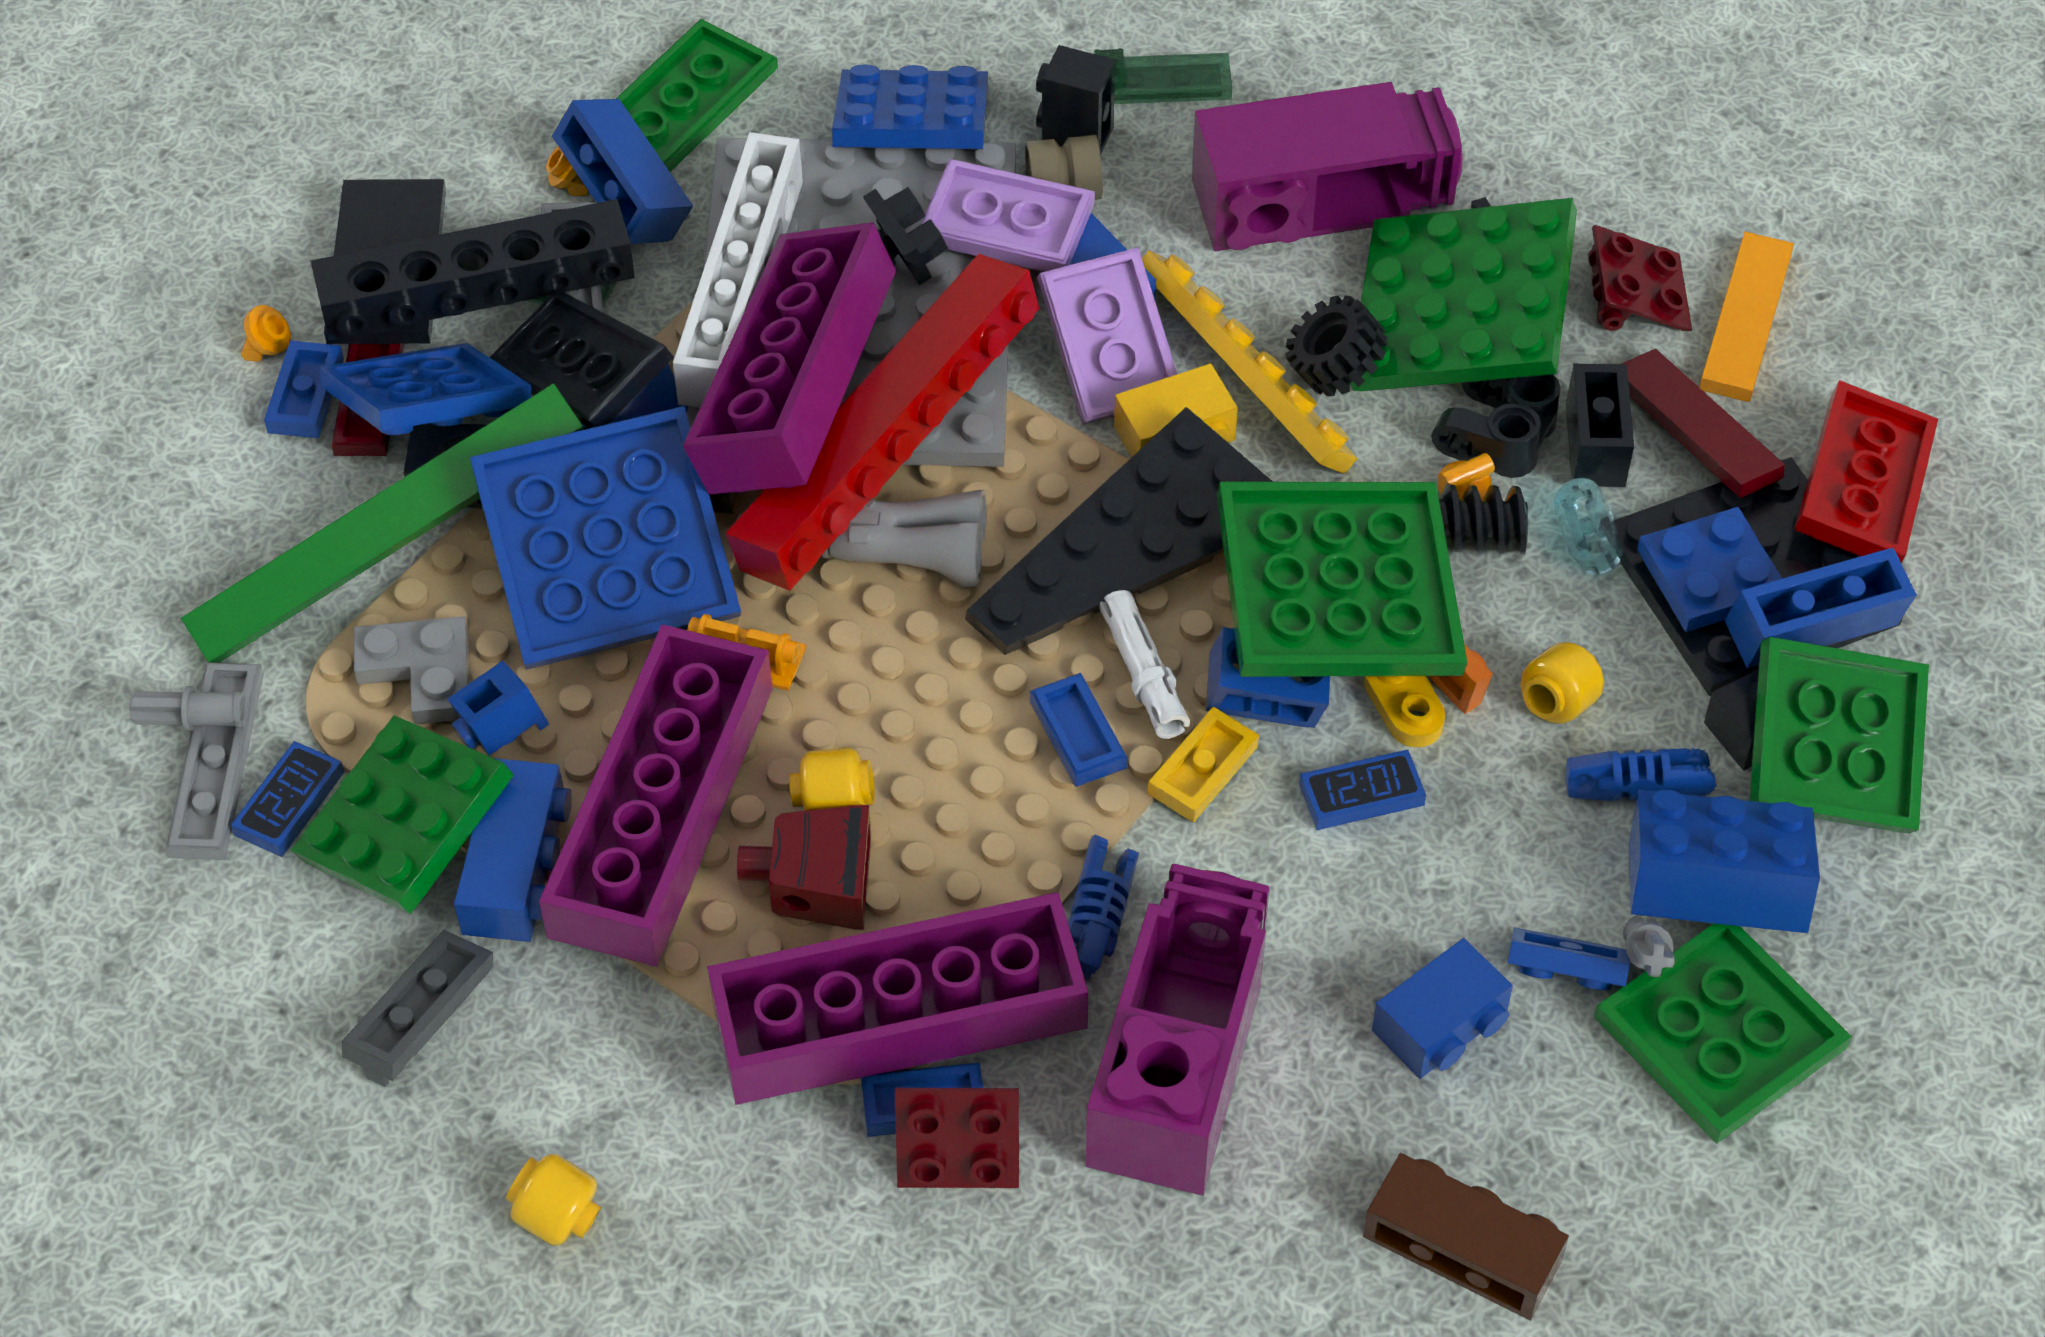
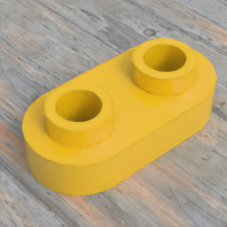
[1363,676,1445,747]

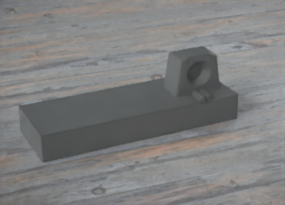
[341,929,493,1087]

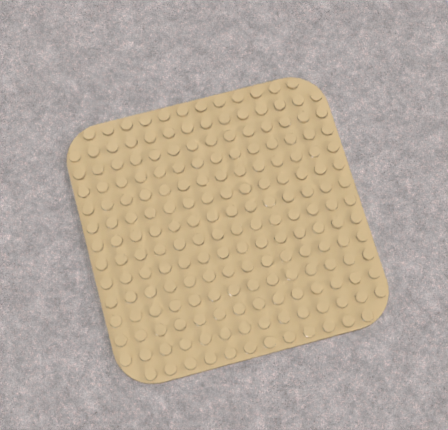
[306,302,1240,1084]

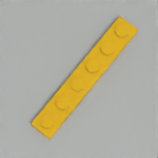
[1142,250,1358,474]

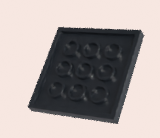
[1602,457,1903,696]

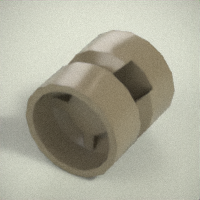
[1025,135,1103,200]

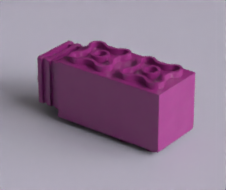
[1192,82,1463,251]
[1085,864,1270,1196]

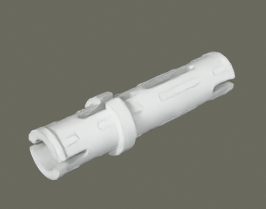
[1099,590,1190,739]

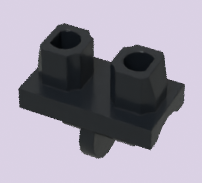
[863,187,948,285]

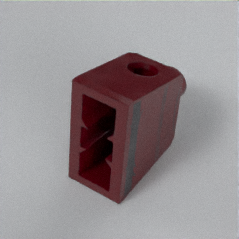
[737,805,871,930]

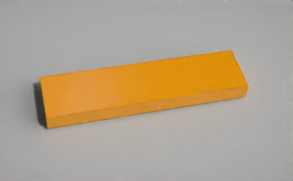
[1699,231,1794,402]

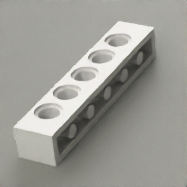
[673,132,803,408]

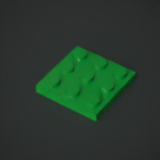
[1750,637,1929,834]
[291,715,514,914]
[1594,923,1852,1144]

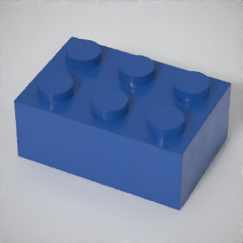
[1629,789,1820,934]

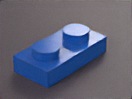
[264,340,344,438]
[1508,927,1630,991]

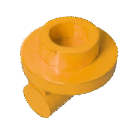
[546,147,588,196]
[241,305,291,362]
[1437,453,1495,500]

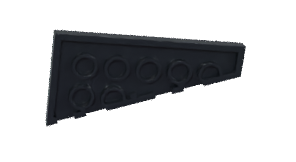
[965,407,1273,655]

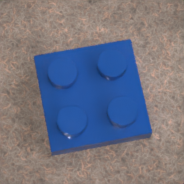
[1637,507,1783,632]

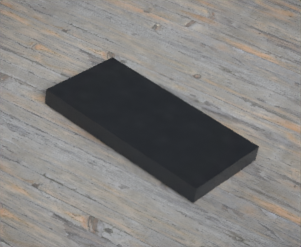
[324,179,446,344]
[489,289,674,428]

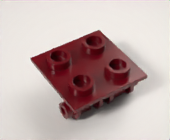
[1588,225,1692,331]
[895,1088,1019,1188]

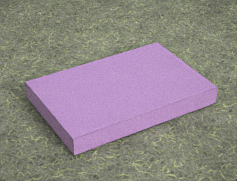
[920,159,1095,272]
[1037,248,1177,425]

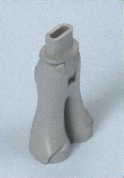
[822,490,987,587]

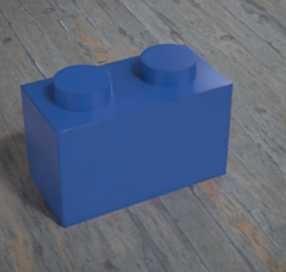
[1372,938,1513,1079]

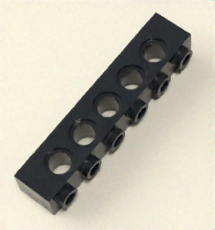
[310,199,635,341]

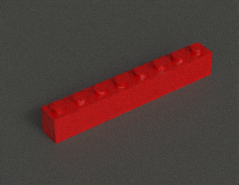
[725,254,1040,591]

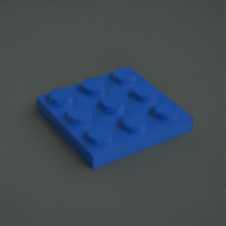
[832,64,988,149]
[320,343,531,435]

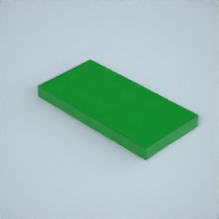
[616,19,778,172]

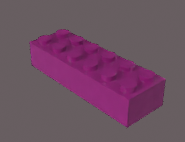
[683,222,896,494]
[539,624,773,967]
[707,892,1088,1105]

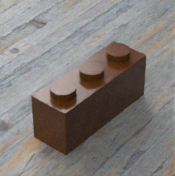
[1363,1152,1569,1321]

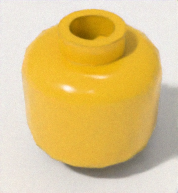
[1520,642,1604,724]
[789,747,875,811]
[505,1153,602,1246]

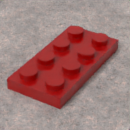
[1794,380,1938,563]

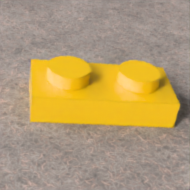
[1147,706,1260,823]

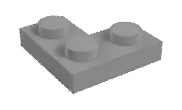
[354,616,470,724]

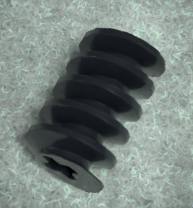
[1439,483,1528,555]

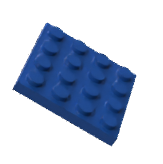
[470,406,741,670]

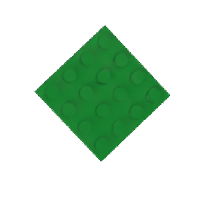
[1350,198,1577,392]
[1217,482,1467,677]

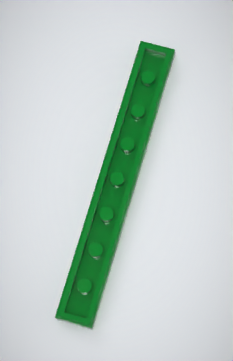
[181,383,584,663]

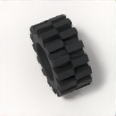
[1285,295,1387,396]

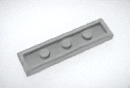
[166,663,264,860]

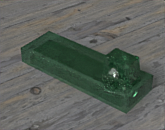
[1093,48,1232,104]

